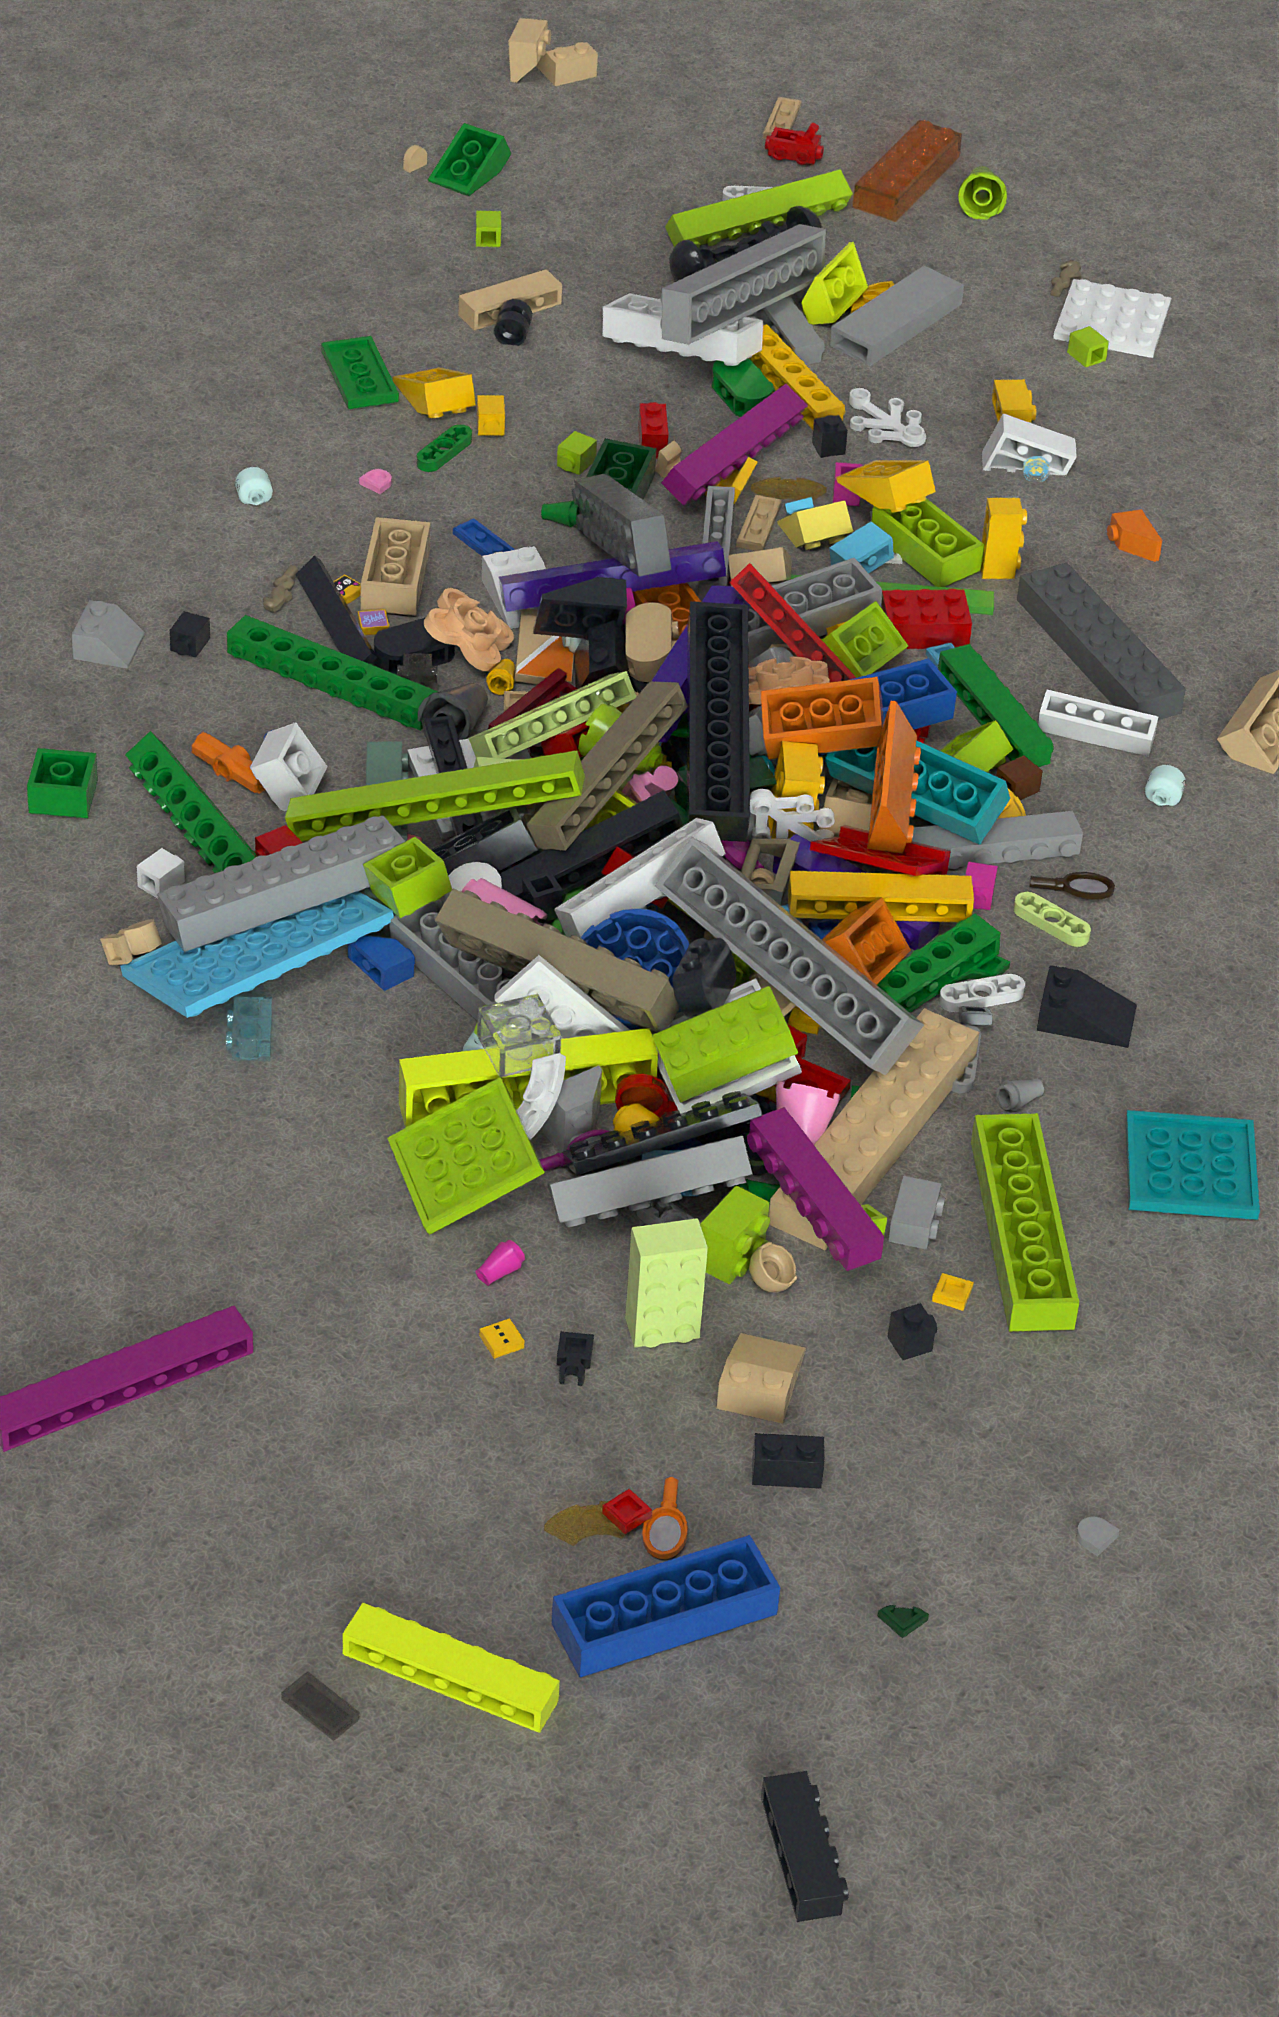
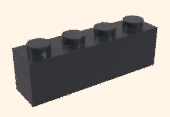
[761,1771,848,1922]

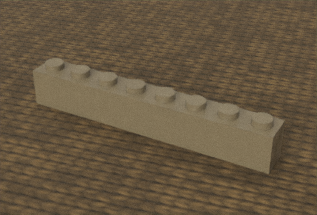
[527,681,688,850]

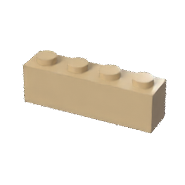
[458,269,562,330]

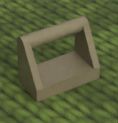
[741,838,800,905]

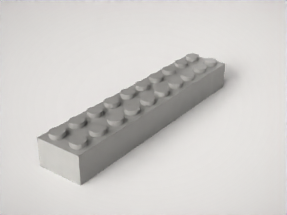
[660,224,826,345]
[655,837,924,1075]

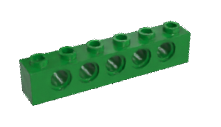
[877,913,1001,1012]

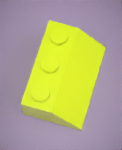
[801,242,868,325]

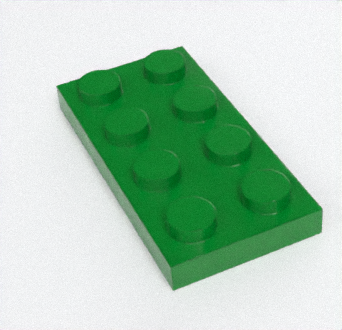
[321,336,399,409]

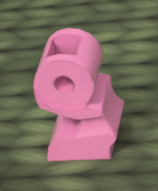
[622,766,678,803]

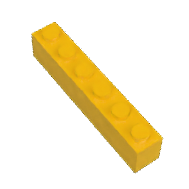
[788,871,974,922]

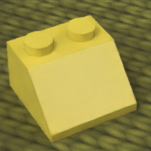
[777,501,853,550]

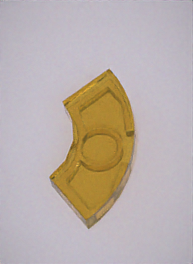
[751,477,827,501]
[544,1501,626,1546]

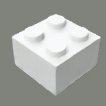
[250,723,328,811]

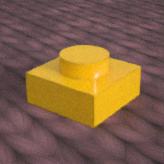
[788,1006,821,1035]

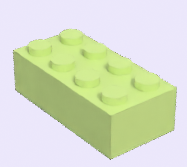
[625,1218,708,1347]

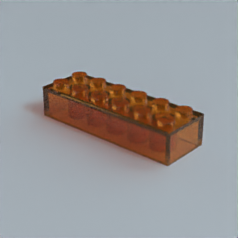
[852,120,962,222]

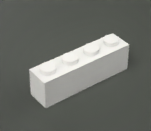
[1038,689,1158,757]

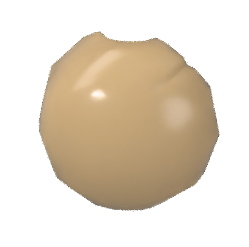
[749,1242,797,1292]

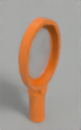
[642,1477,688,1559]

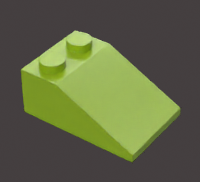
[822,601,908,678]

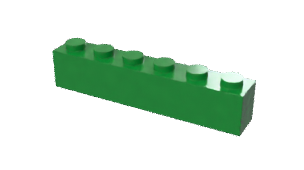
[938,644,1054,767]

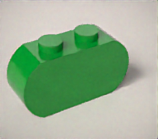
[711,358,775,417]

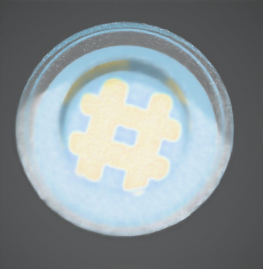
[1023,456,1050,482]

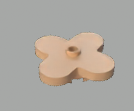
[424,588,514,672]
[749,656,830,704]

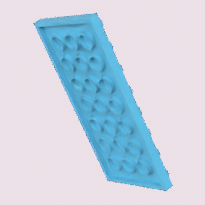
[120,891,394,1018]

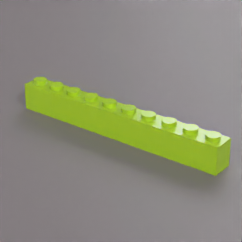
[285,751,585,841]

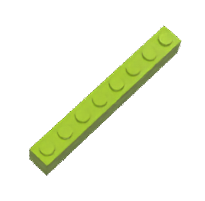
[665,169,853,248]

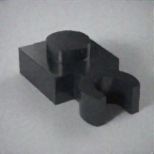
[556,1331,594,1386]

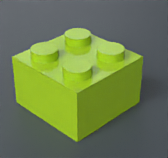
[363,837,452,918]
[700,1185,770,1285]

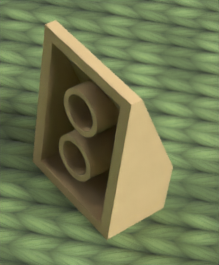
[819,778,872,837]
[717,1333,806,1424]

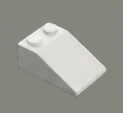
[482,546,546,629]

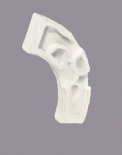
[517,1053,566,1140]

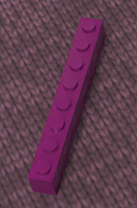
[661,384,808,506]
[0,1306,253,1452]

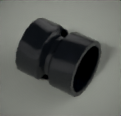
[494,299,532,346]

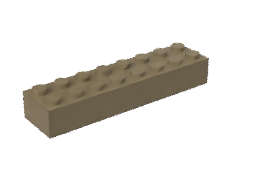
[435,889,679,1033]

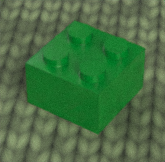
[27,748,98,818]

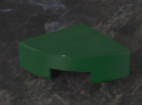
[878,1605,929,1638]

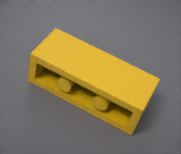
[981,498,1027,579]

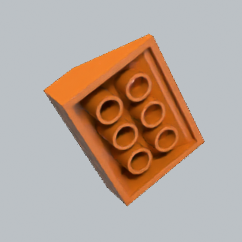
[867,701,921,854]

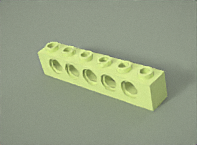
[468,671,636,758]

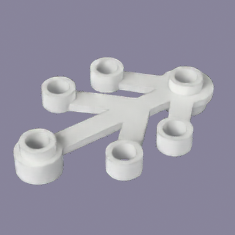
[849,388,926,447]
[750,789,835,842]

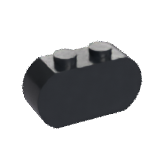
[374,618,455,676]
[673,938,736,1018]

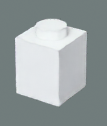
[137,848,185,899]

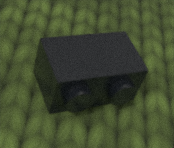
[752,1433,824,1489]

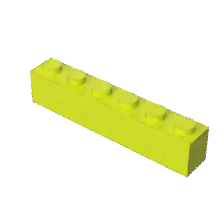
[343,1603,560,1733]

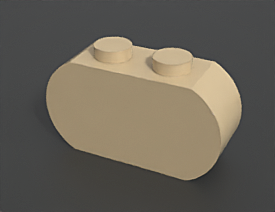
[626,603,680,682]

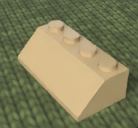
[1217,670,1279,774]

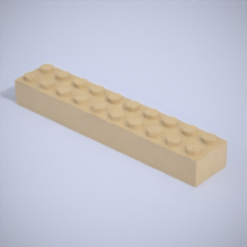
[769,1008,979,1250]

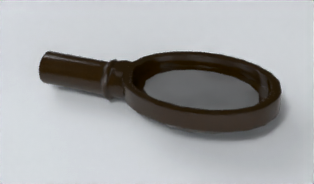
[1029,872,1115,900]

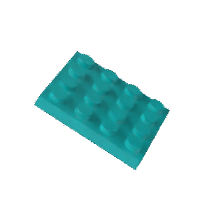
[1125,1110,1260,1220]

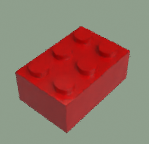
[881,588,972,649]

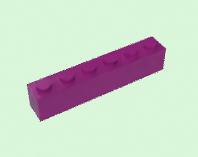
[747,1107,884,1271]

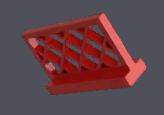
[810,825,951,876]

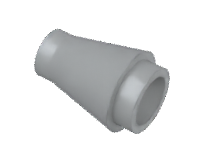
[996,1078,1044,1111]

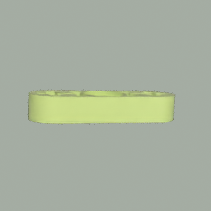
[1014,892,1091,947]

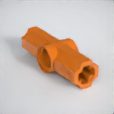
[192,732,265,794]

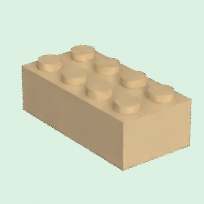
[361,517,431,616]

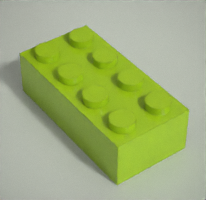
[871,498,985,587]
[652,986,798,1103]

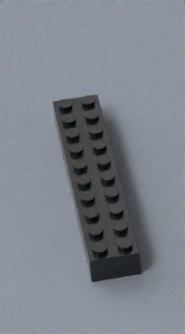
[687,601,750,842]

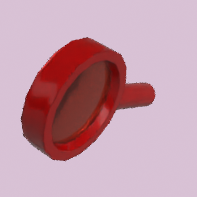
[615,1074,678,1118]

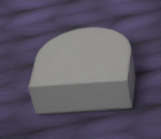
[1076,1516,1120,1557]

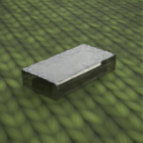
[281,1671,360,1741]

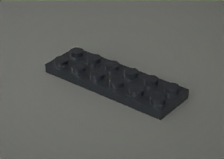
[562,1091,762,1175]

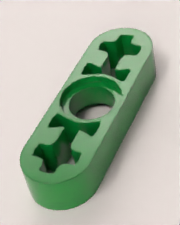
[417,424,472,472]

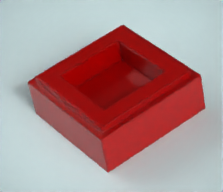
[602,1489,652,1534]

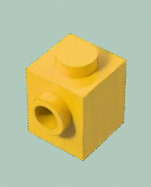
[477,395,505,436]

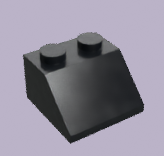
[575,620,630,689]

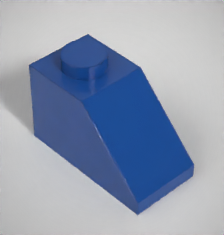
[348,936,415,991]

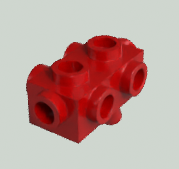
[765,123,824,165]

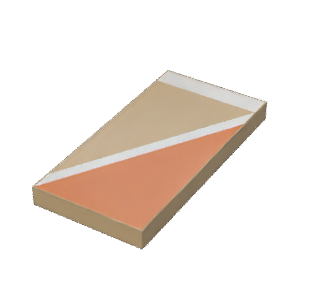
[514,607,574,685]

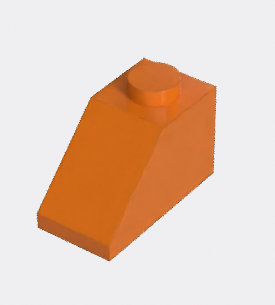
[1107,509,1162,561]

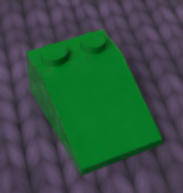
[428,123,512,196]

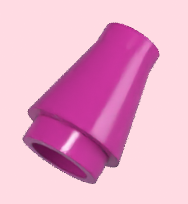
[475,1240,525,1286]

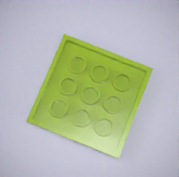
[387,1077,545,1235]

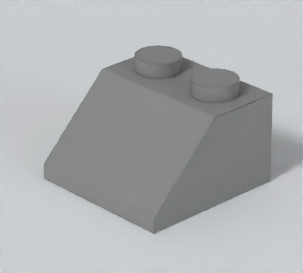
[72,600,145,669]
[542,1066,602,1153]

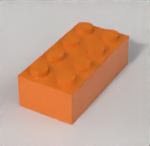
[761,677,884,759]
[822,897,911,985]

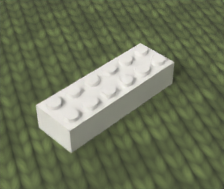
[603,293,763,366]

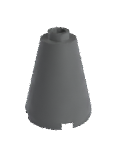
[418,683,488,740]

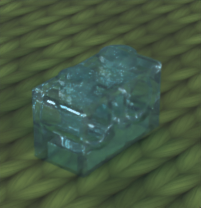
[226,997,272,1061]

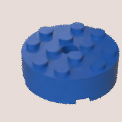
[581,909,690,1030]

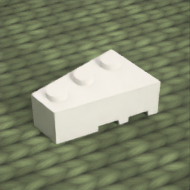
[982,413,1077,475]

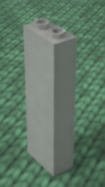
[830,266,964,366]

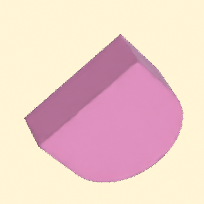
[359,469,392,494]

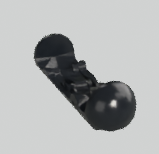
[669,206,822,281]

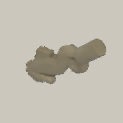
[1050,260,1081,297]
[263,565,298,612]

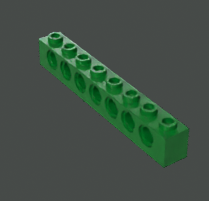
[227,615,438,731]
[125,731,258,873]

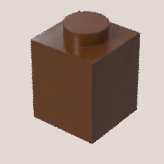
[996,756,1043,800]

